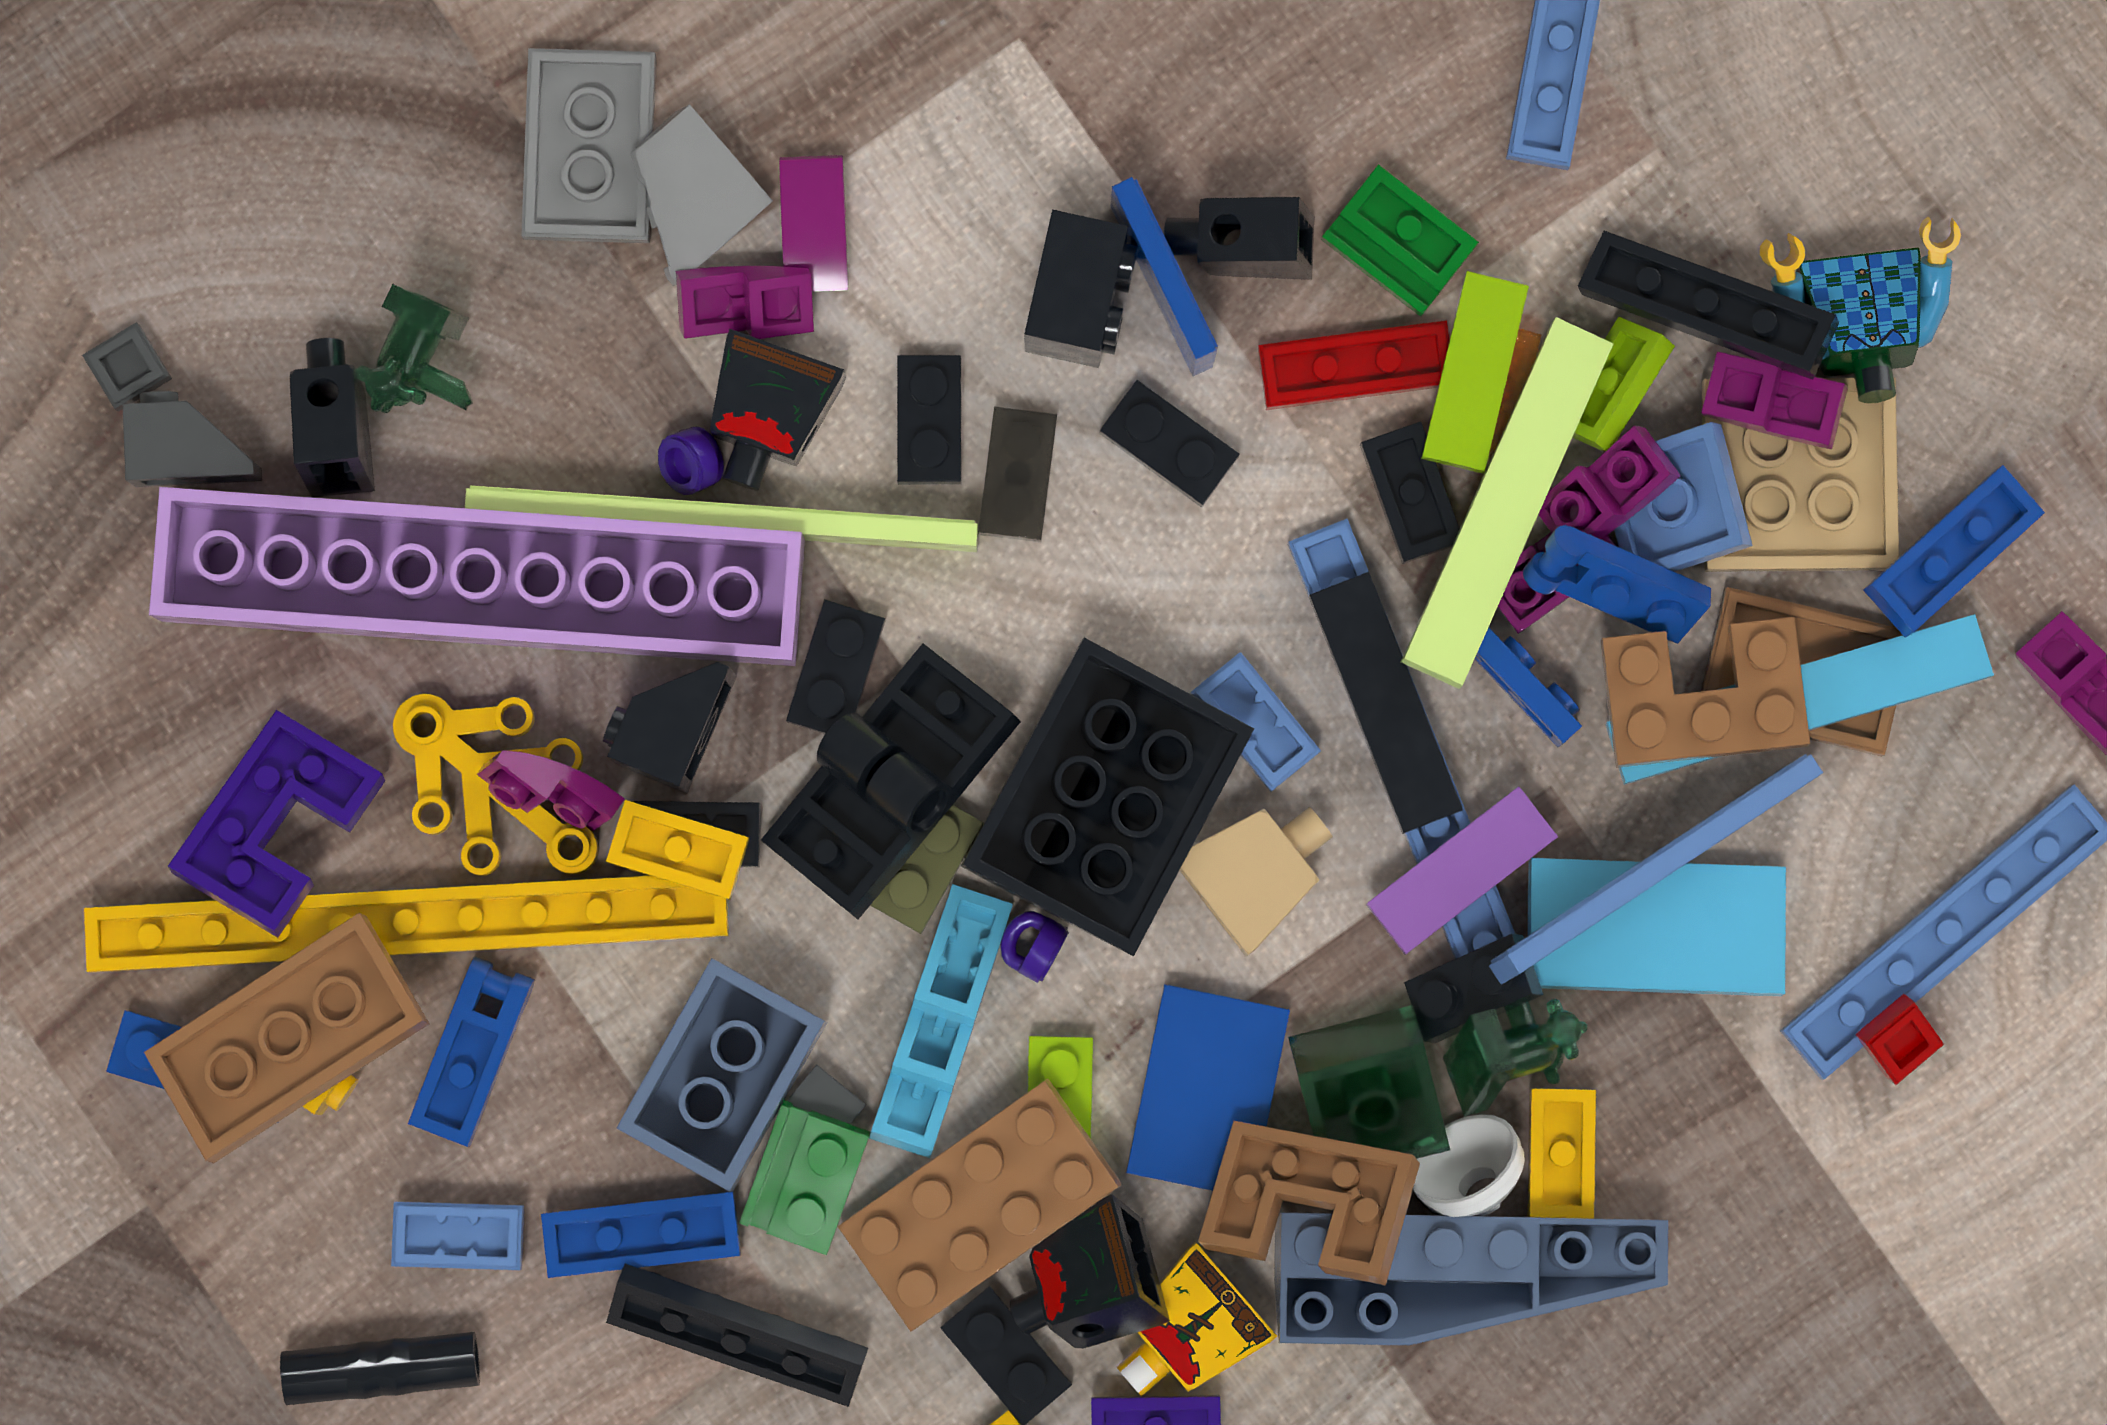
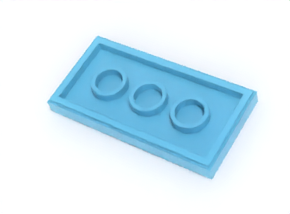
[1528,858,1786,997]

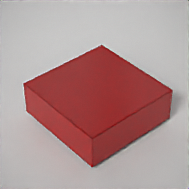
[1855,994,1944,1085]

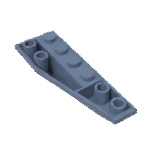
[1274,1213,1668,1345]

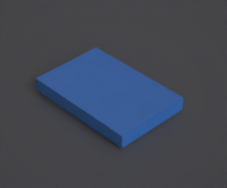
[1111,177,1218,376]
[1126,984,1290,1191]

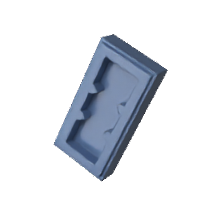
[1190,652,1321,792]
[391,1201,524,1270]

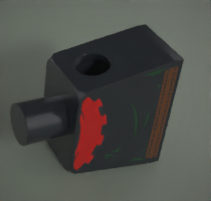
[710,329,846,491]
[1010,1194,1170,1349]

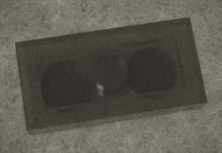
[978,406,1057,542]

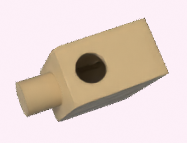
[1179,807,1333,957]

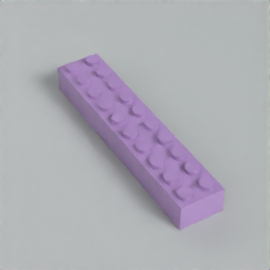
[149,487,805,666]

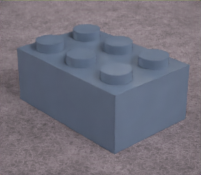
[617,958,828,1192]

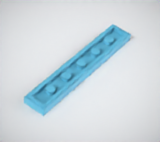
[1605,614,1994,785]

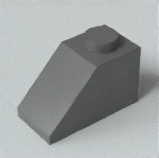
[123,391,262,487]

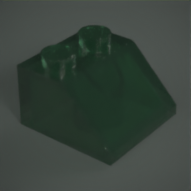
[1288,1005,1450,1159]

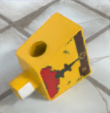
[1117,1242,1277,1396]

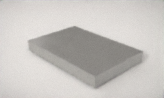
[521,48,656,243]

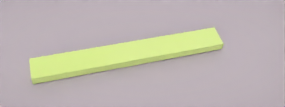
[465,485,978,552]

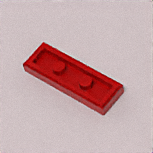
[1258,320,1450,410]

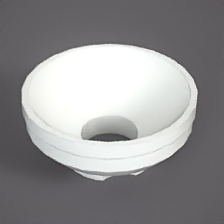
[1413,1114,1525,1217]

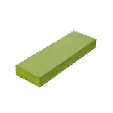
[1421,271,1529,474]

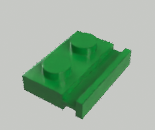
[1321,164,1479,317]
[739,1100,871,1255]

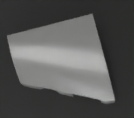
[630,104,773,286]

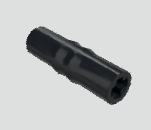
[280,1332,480,1405]

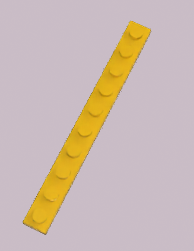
[84,876,729,973]

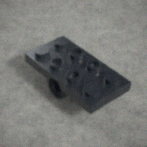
[761,643,1021,920]

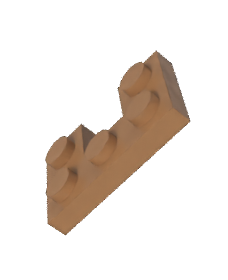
[1601,617,1810,768]
[1198,1121,1420,1285]

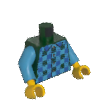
[1760,217,1961,403]

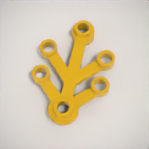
[393,694,599,876]

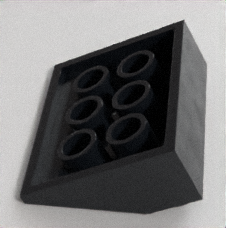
[960,637,1255,956]

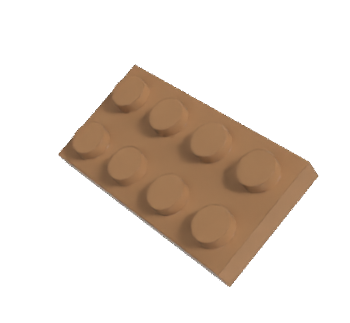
[144,913,430,1164]
[837,1079,1122,1332]

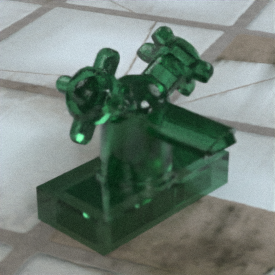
[355,284,473,413]
[1443,999,1588,1116]

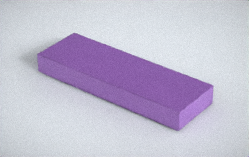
[1366,786,1558,955]

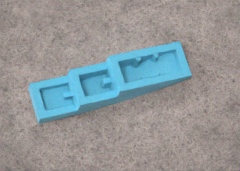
[869,884,1013,1158]

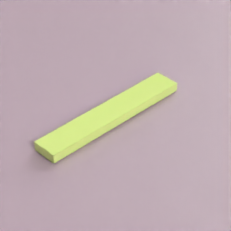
[1401,317,1613,689]

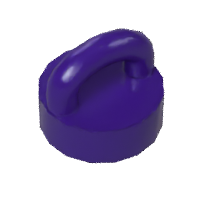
[658,426,724,495]
[1000,911,1069,983]

